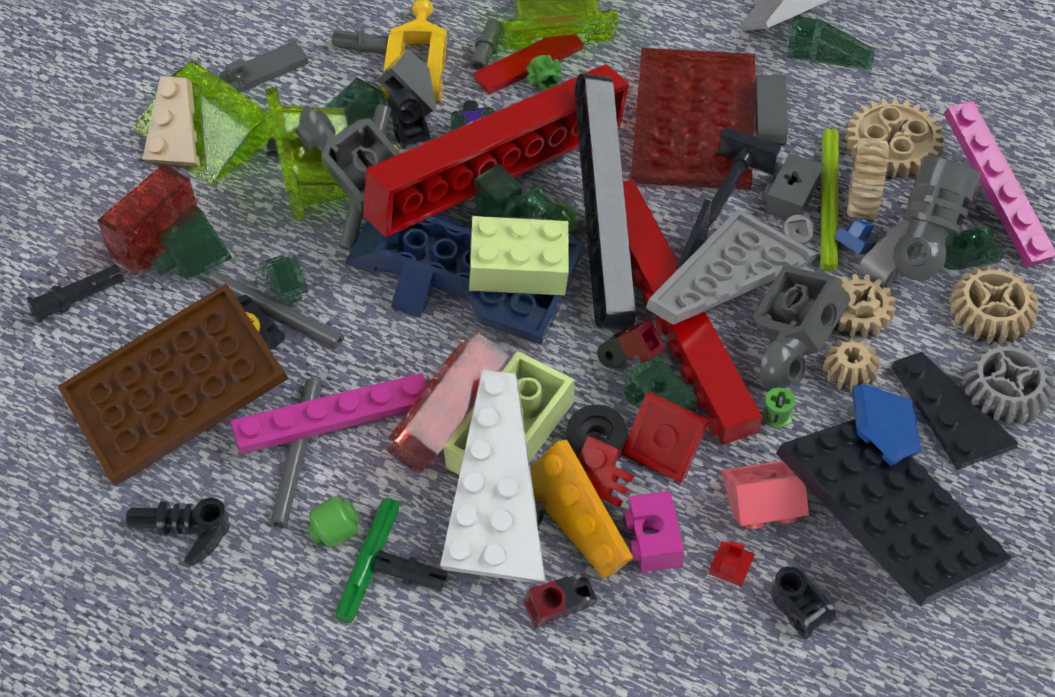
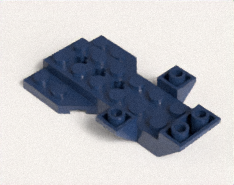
[346,213,585,345]

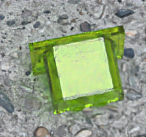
[502,0,619,50]
[265,87,348,221]

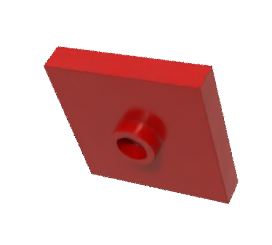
[622,392,710,483]

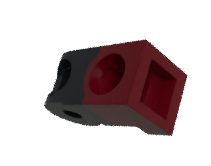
[597,319,666,369]
[523,573,598,629]

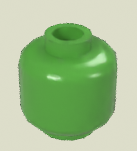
[307,496,361,548]

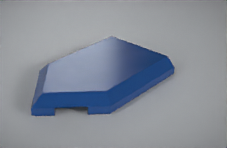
[852,384,922,466]

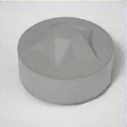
[782,215,814,245]

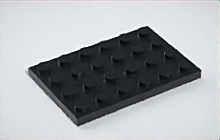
[776,419,1012,607]

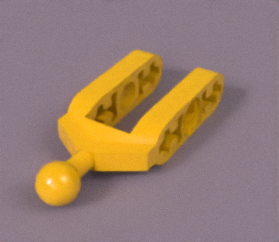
[382,0,447,102]

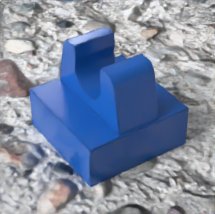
[834,218,876,254]

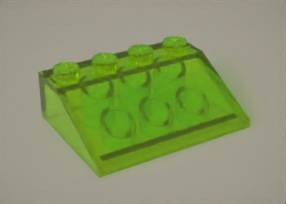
[133,60,276,187]

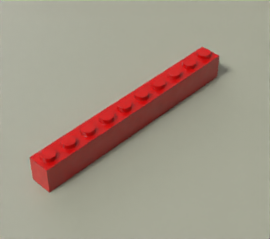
[623,179,762,445]

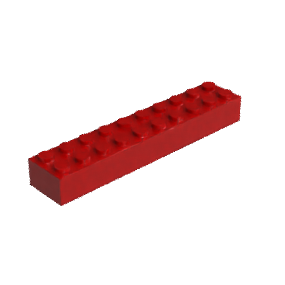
[363,64,629,238]

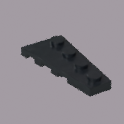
[891,352,1018,470]

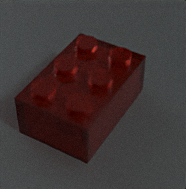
[97,163,201,275]

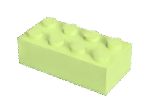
[444,351,574,475]

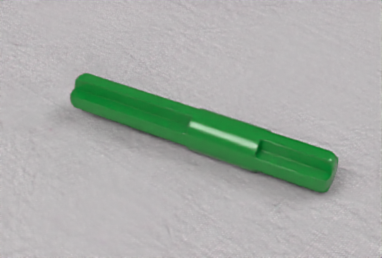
[335,498,400,623]

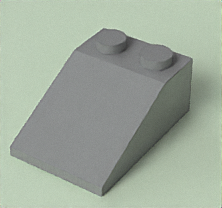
[739,0,831,31]

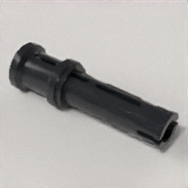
[26,264,124,323]

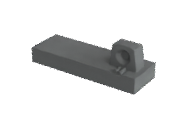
[219,41,309,96]

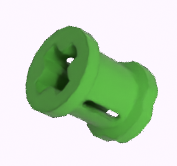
[763,387,795,429]

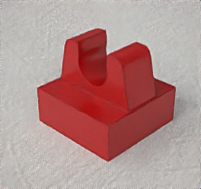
[709,540,755,587]

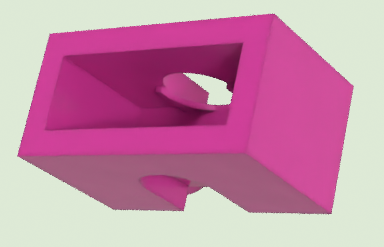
[623,491,684,572]

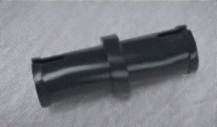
[373,549,448,592]

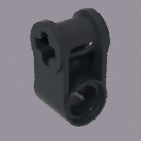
[388,89,430,150]
[771,566,836,639]

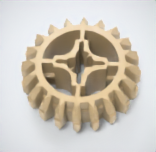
[847,137,889,220]
[949,265,1039,346]

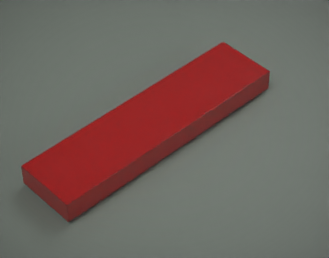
[474,27,583,95]

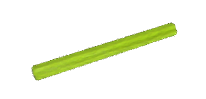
[820,128,839,272]

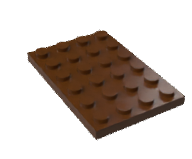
[58,283,289,487]

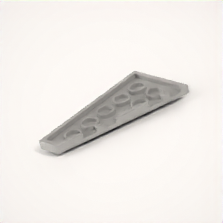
[646,209,818,325]

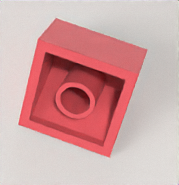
[721,460,809,529]

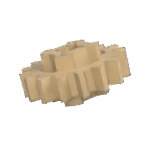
[838,274,896,338]

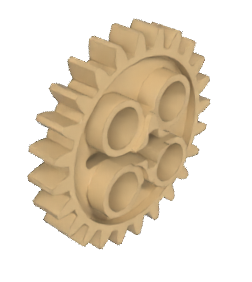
[845,98,944,178]

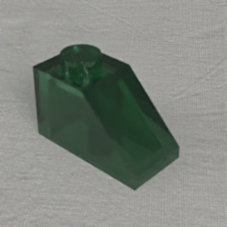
[321,77,386,131]
[257,253,309,305]

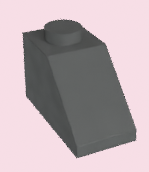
[377,48,436,117]

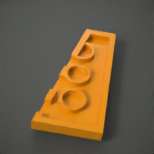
[530,440,633,578]

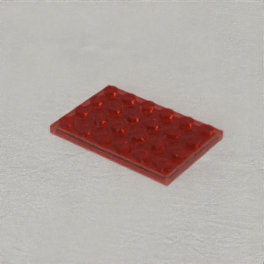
[631,48,756,190]

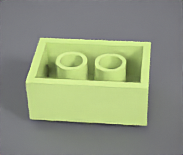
[469,216,569,295]

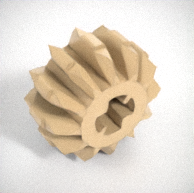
[823,336,880,393]

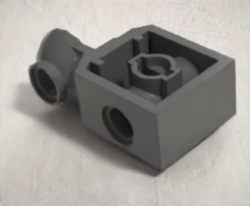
[294,105,400,213]
[752,266,851,390]

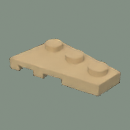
[142,76,200,167]

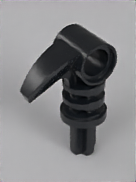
[126,497,230,566]

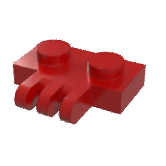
[578,436,634,507]

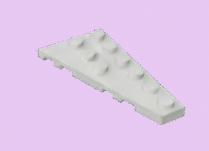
[440,370,546,584]

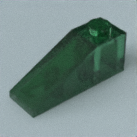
[787,16,875,71]

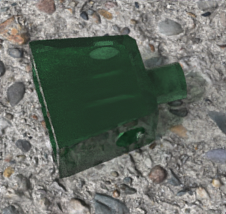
[150,205,232,279]

